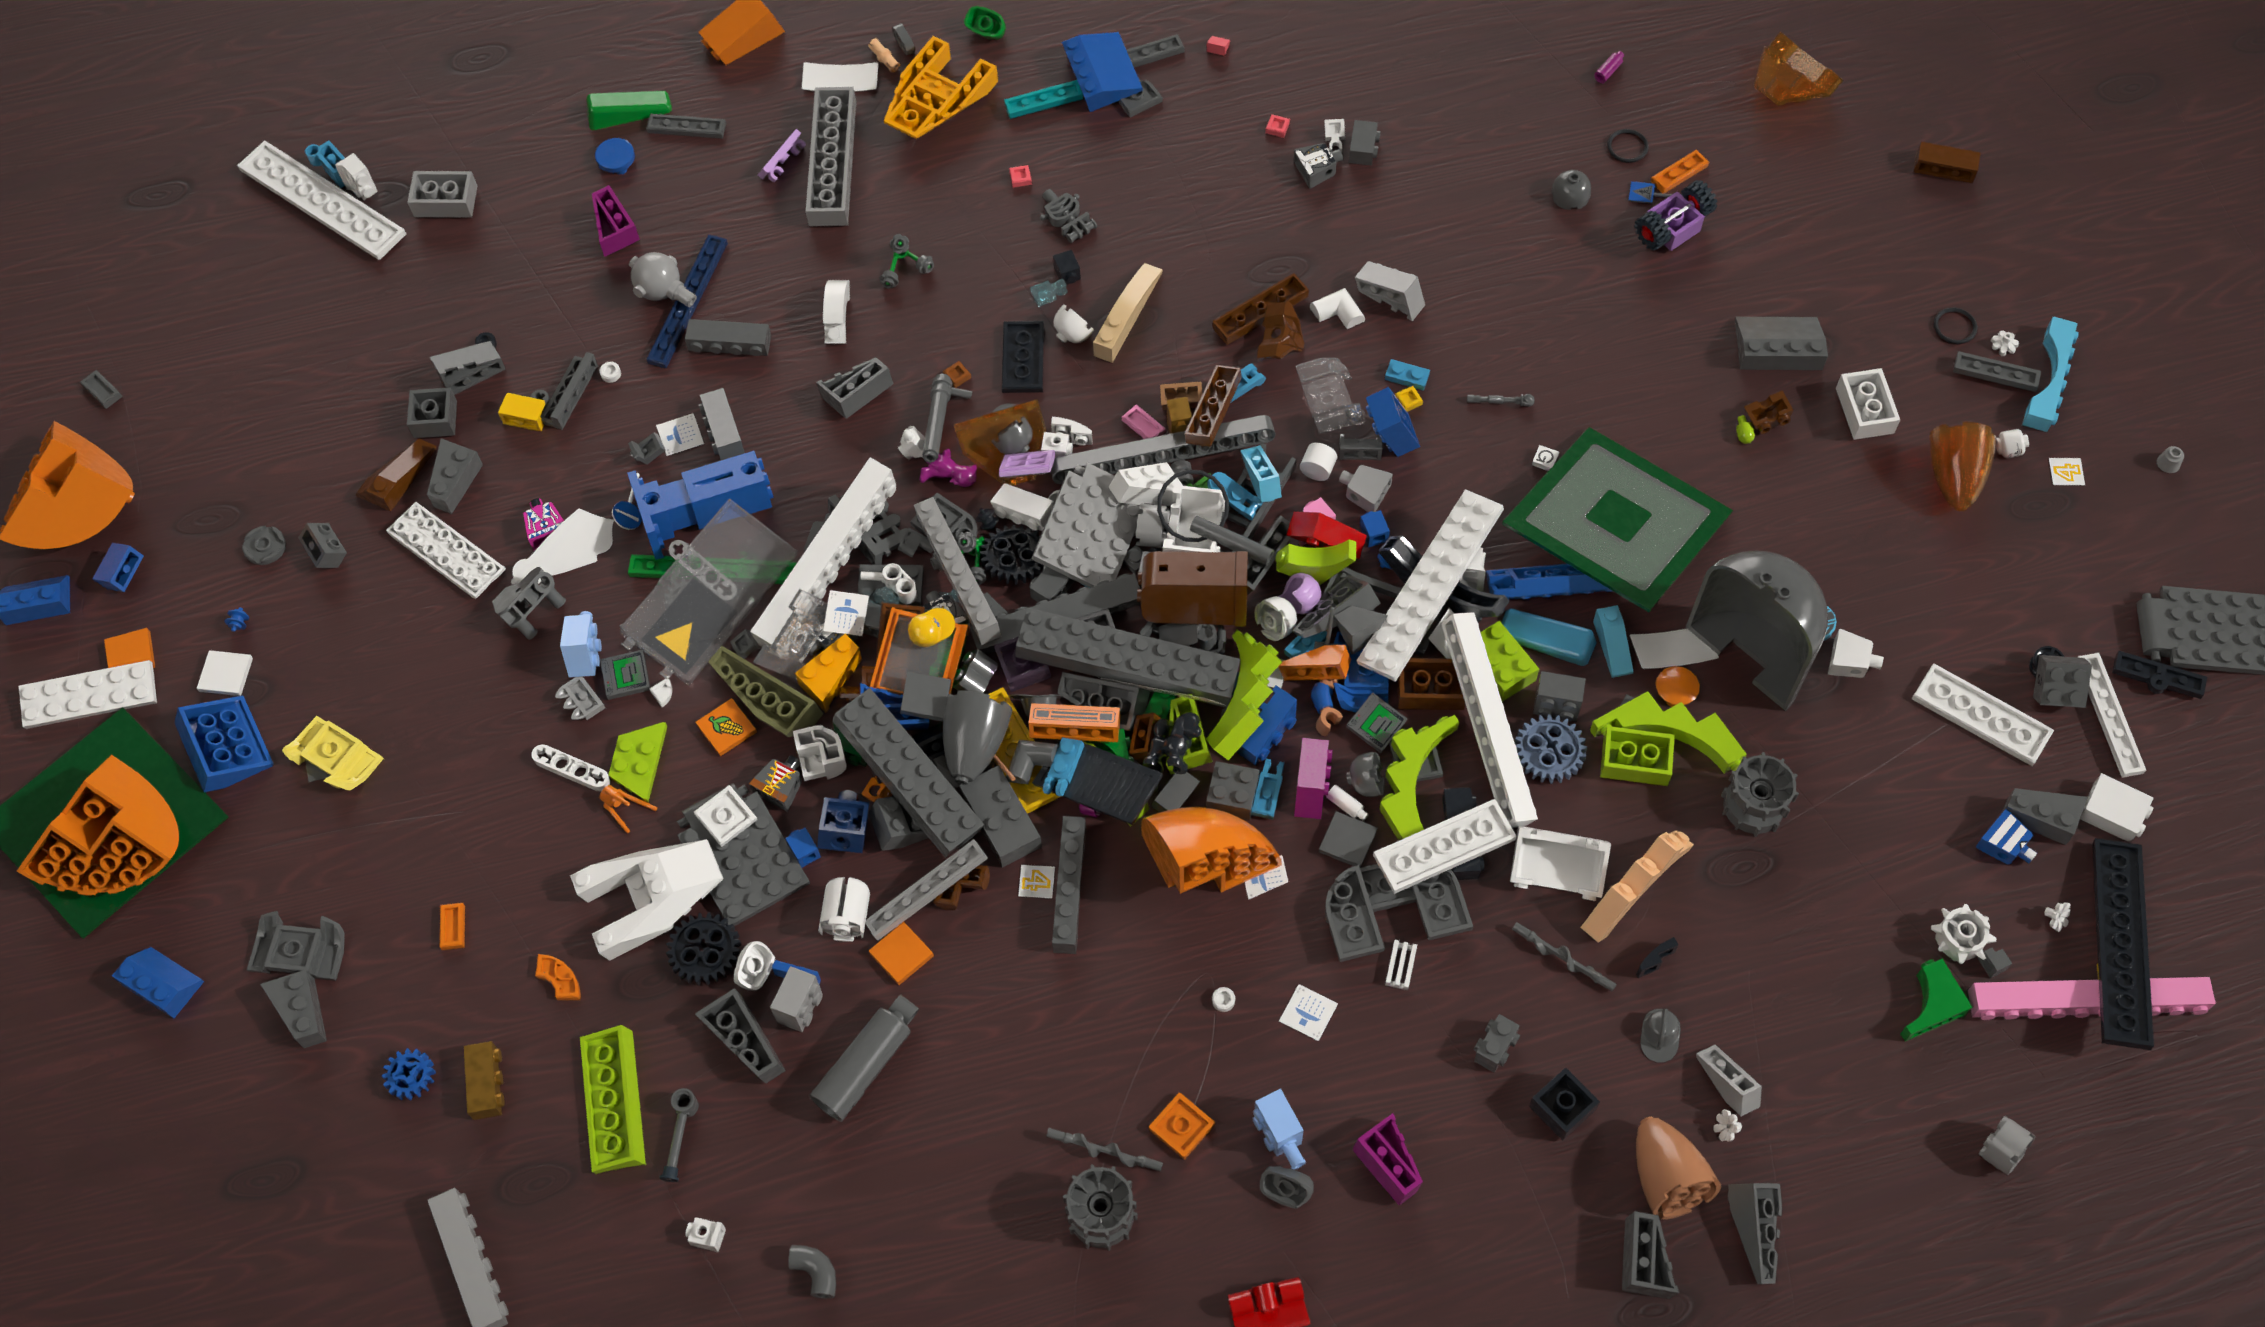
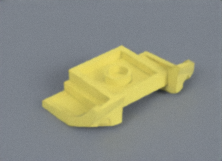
[282,716,384,790]

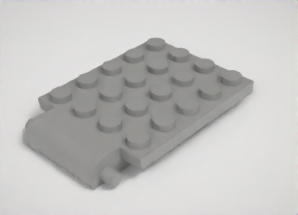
[1031,462,1143,588]

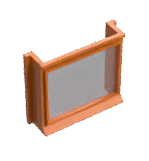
[870,607,970,695]

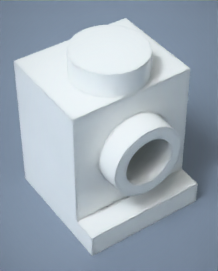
[685,1217,726,1252]

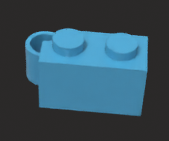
[305,141,345,188]

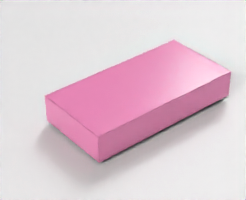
[1122,405,1166,439]

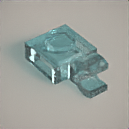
[1030,279,1068,307]

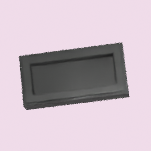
[80,370,123,409]

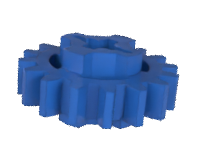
[382,1048,436,1100]

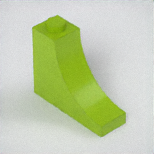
[1275,539,1356,586]

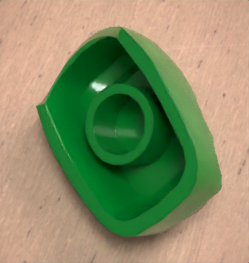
[964,6,1006,40]

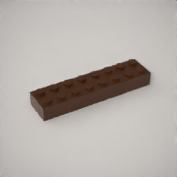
[1212,273,1309,345]
[1185,365,1242,447]

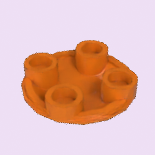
[1655,666,1700,707]

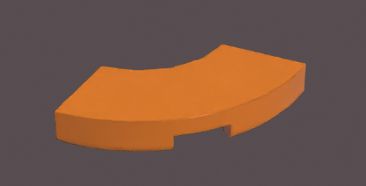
[535,954,581,1000]

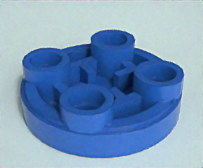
[595,138,635,175]

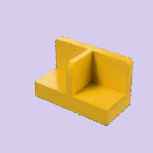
[498,393,545,432]

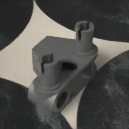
[492,567,566,640]

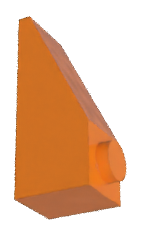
[1278,645,1351,681]

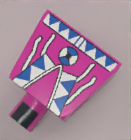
[523,498,564,551]

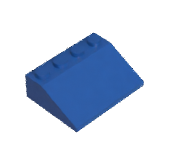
[1062,32,1143,112]
[175,696,273,792]

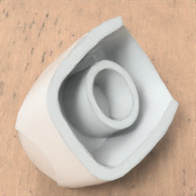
[734,941,775,991]

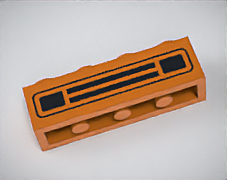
[1029,703,1120,742]

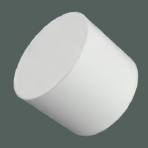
[1300,443,1337,481]

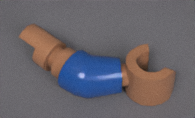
[1311,679,1343,736]

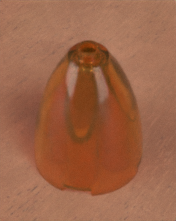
[1929,422,1996,511]

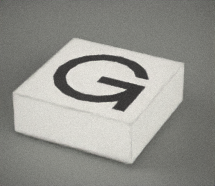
[1532,445,1559,471]

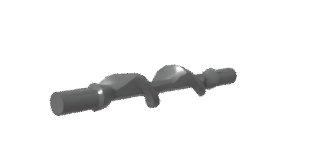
[1512,922,1617,992]
[1046,1128,1163,1172]

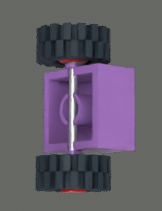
[1634,180,1717,251]

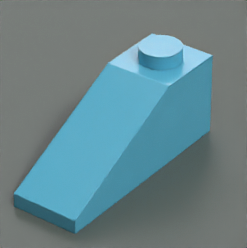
[1240,445,1282,503]
[1593,605,1634,678]

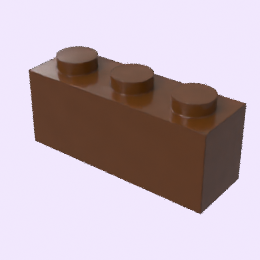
[1913,141,1981,183]

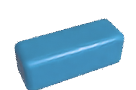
[1501,609,1597,666]

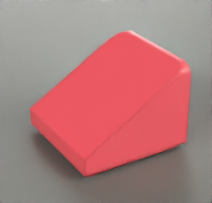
[1207,36,1230,56]

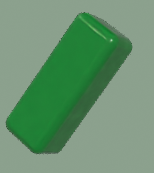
[586,91,672,130]

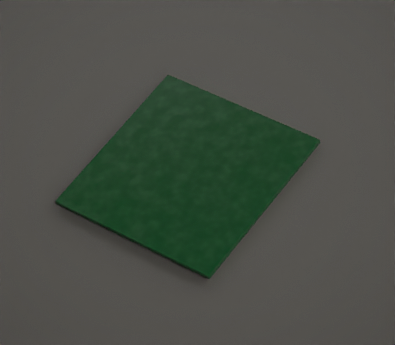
[0,707,229,939]

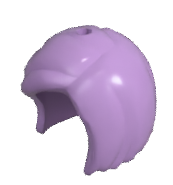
[1278,573,1321,614]

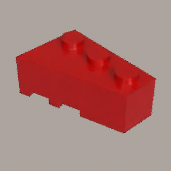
[1286,512,1367,559]

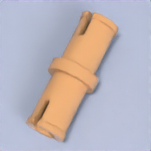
[868,38,900,73]

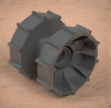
[1721,752,1799,837]
[1063,1164,1138,1251]

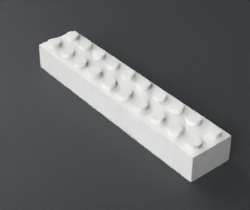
[750,458,896,657]

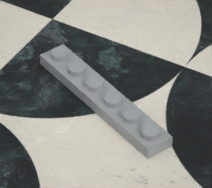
[865,839,988,940]

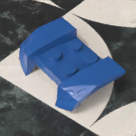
[1334,632,1388,713]

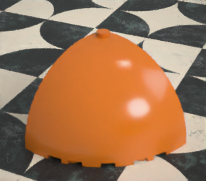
[0,421,135,549]
[17,755,179,895]
[1141,807,1282,894]

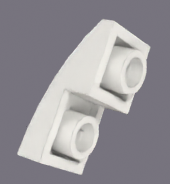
[1051,417,1092,446]

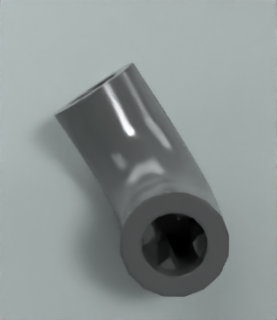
[789,1245,836,1299]

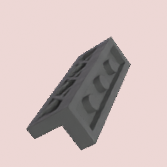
[541,352,598,430]

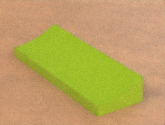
[580,1025,646,1174]

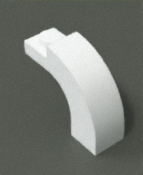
[823,280,850,343]

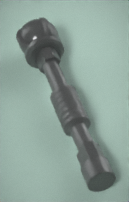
[1467,394,1535,407]

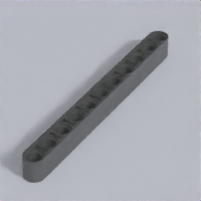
[1051,415,1276,484]

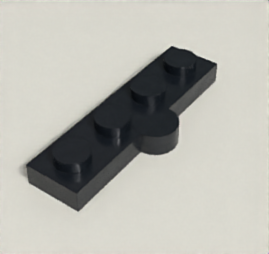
[2112,651,2207,699]

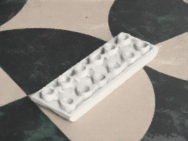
[386,502,506,599]

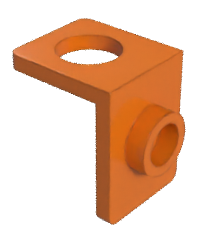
[861,777,893,802]

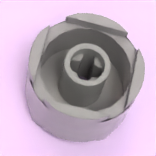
[1136,503,1171,548]
[1979,1116,2036,1175]

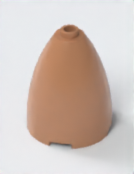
[1636,1116,1721,1219]

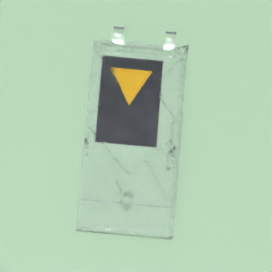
[619,498,797,686]

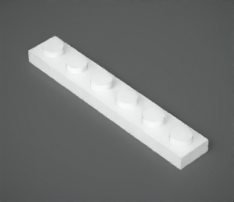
[2078,653,2146,778]

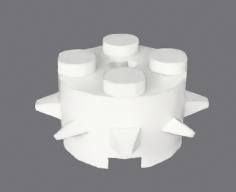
[1931,904,1996,964]

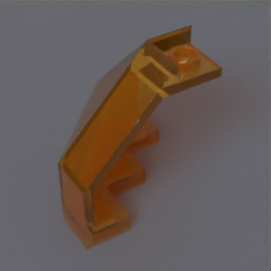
[1754,32,1844,105]
[954,399,1046,486]

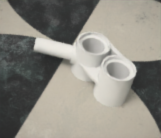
[861,563,917,604]

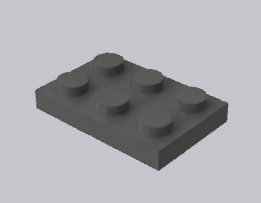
[857,565,924,606]

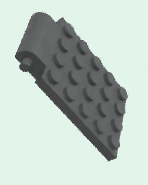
[2136,586,2265,675]
[677,783,810,926]

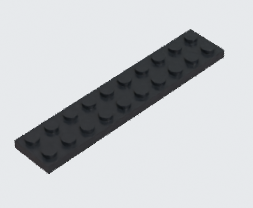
[2092,838,2154,1051]

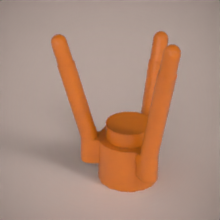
[600,785,657,833]

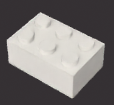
[1836,368,1900,440]

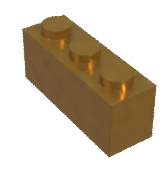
[464,1041,505,1120]

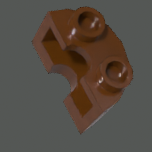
[1744,390,1793,434]

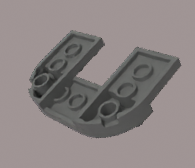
[1325,864,1473,962]

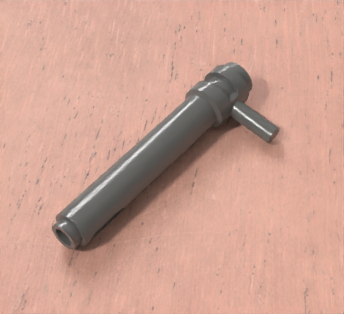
[922,374,972,463]

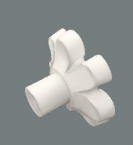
[1991,330,2019,356]
[2044,903,2070,932]
[1713,1109,1742,1141]

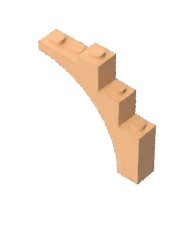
[1581,831,1694,942]

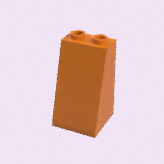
[698,0,785,65]

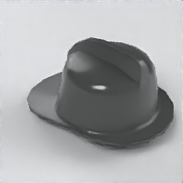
[1009,694,1062,717]
[1640,1009,1681,1063]

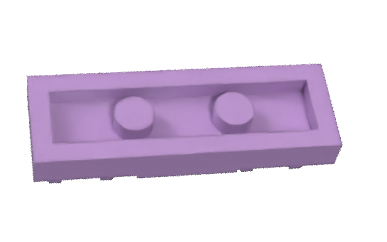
[758,129,806,182]

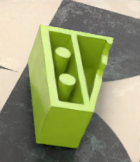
[1166,694,1213,774]

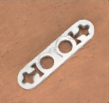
[532,744,610,791]

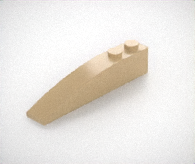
[1093,263,1163,363]

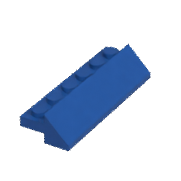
[1486,564,1613,600]

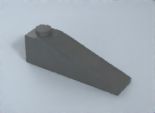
[1293,575,1381,638]

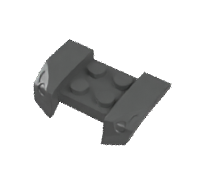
[247,911,345,981]

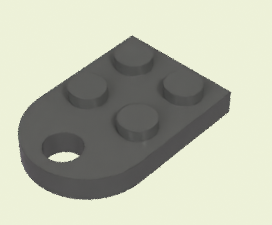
[910,493,978,542]

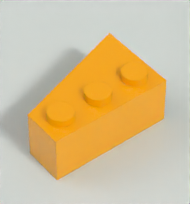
[795,634,862,713]

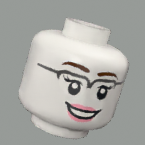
[1995,429,2029,458]

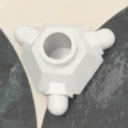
[898,426,925,460]

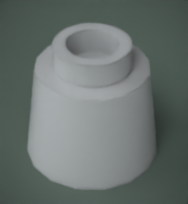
[2157,446,2184,473]

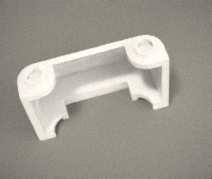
[1162,485,1225,552]
[1510,826,1611,901]

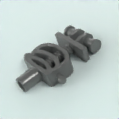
[1040,189,1097,243]

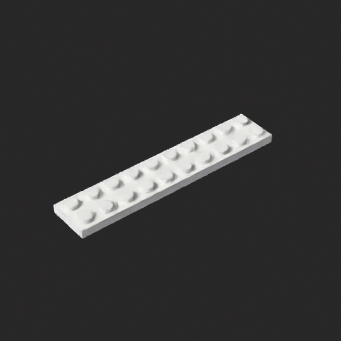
[237,141,406,260]
[1357,489,1504,682]

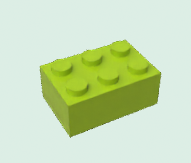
[1480,621,1539,702]
[1600,726,1675,786]

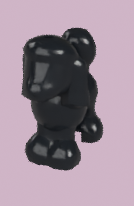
[1143,712,1202,775]

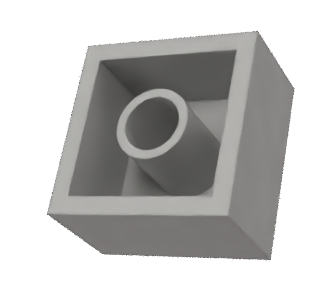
[770,966,823,1032]

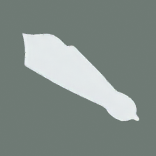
[511,508,614,585]

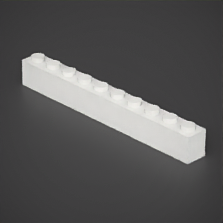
[1441,613,1538,828]

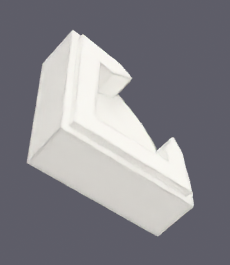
[650,677,672,707]

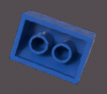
[0,575,70,625]
[112,947,204,1019]

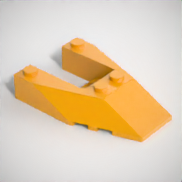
[884,36,998,139]

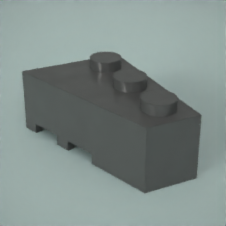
[430,341,505,395]
[816,358,893,419]
[427,439,483,514]
[2001,788,2088,845]
[261,970,327,1048]

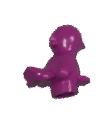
[919,448,977,487]

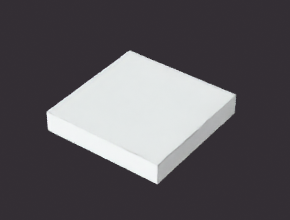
[197,651,253,696]
[694,785,758,847]

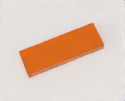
[1650,150,1709,193]

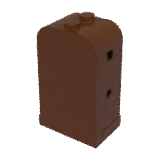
[1137,551,1248,627]

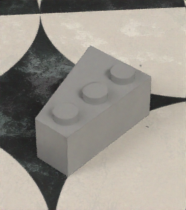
[1355,261,1425,321]

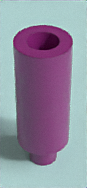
[1594,51,1624,83]

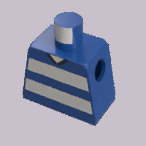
[1976,809,2037,865]

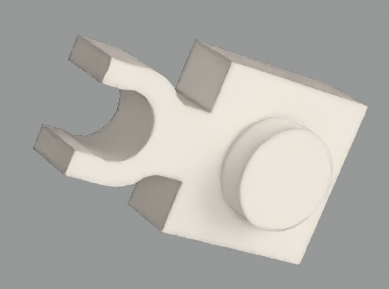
[1325,119,1345,152]

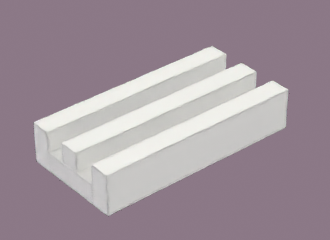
[1385,940,1417,990]

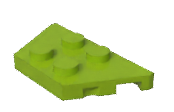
[609,722,667,802]

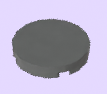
[242,526,286,565]

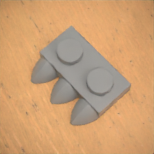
[555,676,605,720]

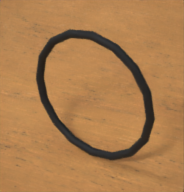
[1157,469,1229,542]

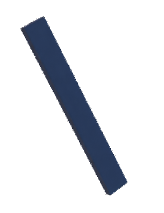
[646,234,728,368]

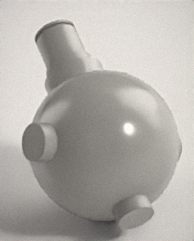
[629,252,697,307]

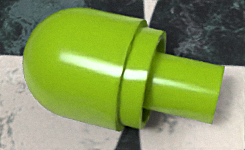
[1736,415,1755,444]

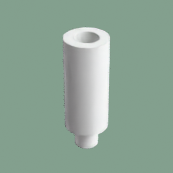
[1326,785,1369,821]

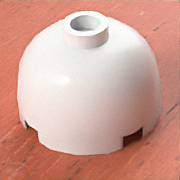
[1053,304,1094,343]
[1255,596,1297,641]

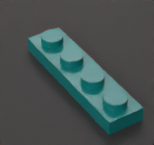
[1004,80,1083,119]

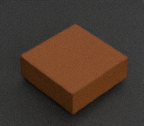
[943,361,971,388]

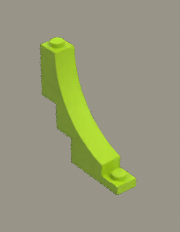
[1590,691,1747,774]

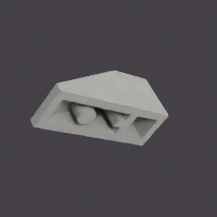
[1696,1045,1762,1116]

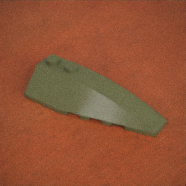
[708,646,823,737]

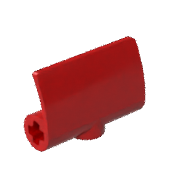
[1227,1277,1311,1327]

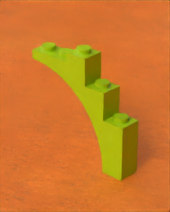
[1206,629,1282,760]
[1379,715,1459,841]

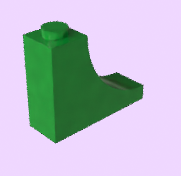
[1900,958,1972,1042]

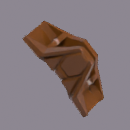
[1256,302,1305,362]

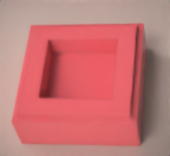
[1266,114,1290,138]
[1009,165,1032,188]

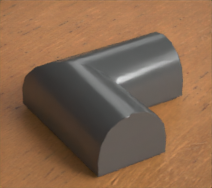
[1006,740,1059,785]

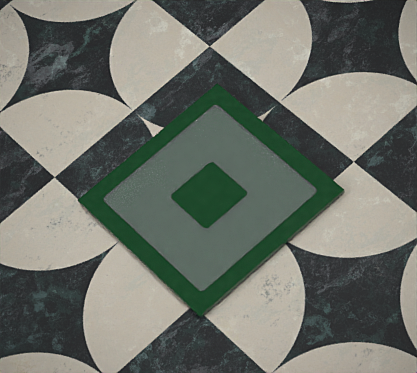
[1502,427,1733,612]

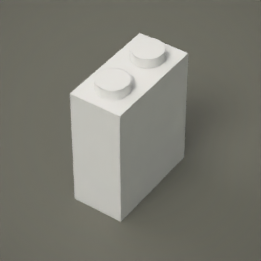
[2080,773,2154,843]

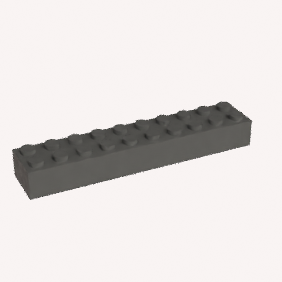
[1015,608,1240,708]

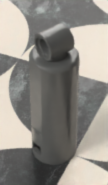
[809,995,919,1122]

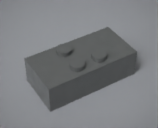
[959,765,1042,868]

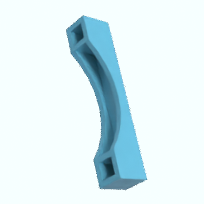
[2022,316,2079,432]

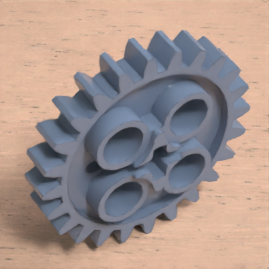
[1514,714,1587,784]

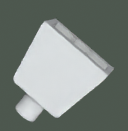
[1828,629,1884,678]

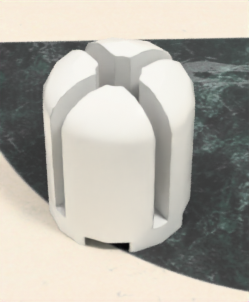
[818,877,870,942]

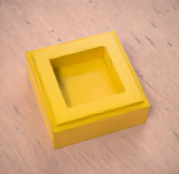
[1395,386,1423,412]

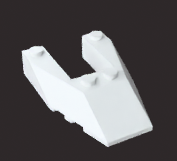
[570,839,723,960]

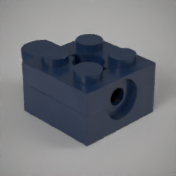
[817,790,869,853]

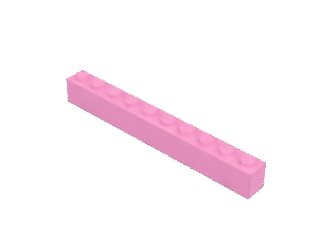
[1968,977,2216,1020]

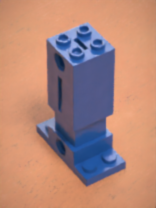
[627,451,774,560]

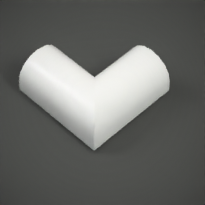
[1310,288,1365,329]

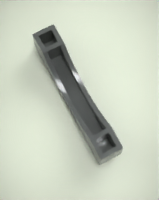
[1052,816,1086,954]

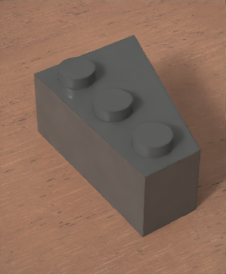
[1622,1211,1679,1299]

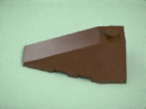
[356,439,437,511]

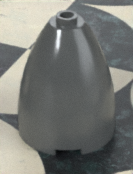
[943,691,1012,785]

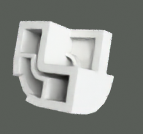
[793,725,846,781]

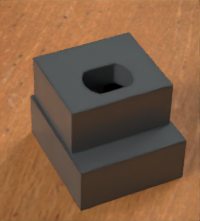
[1977,948,2012,978]

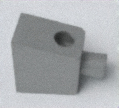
[1339,465,1393,512]

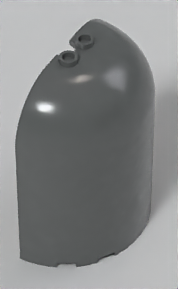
[1685,550,1828,711]

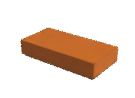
[440,903,465,950]

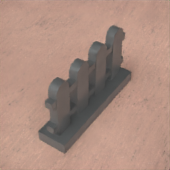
[828,495,908,565]

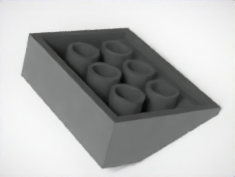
[1735,317,1828,370]

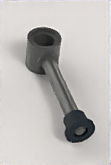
[659,1088,699,1182]

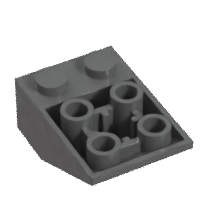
[868,796,929,851]

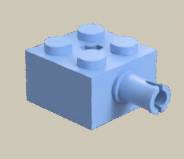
[560,611,602,677]
[1252,1089,1306,1170]

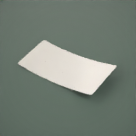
[802,62,878,91]
[1630,629,1719,669]

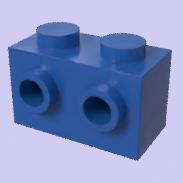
[93,543,144,592]

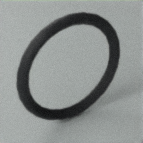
[1607,129,1649,163]
[1934,308,1977,344]

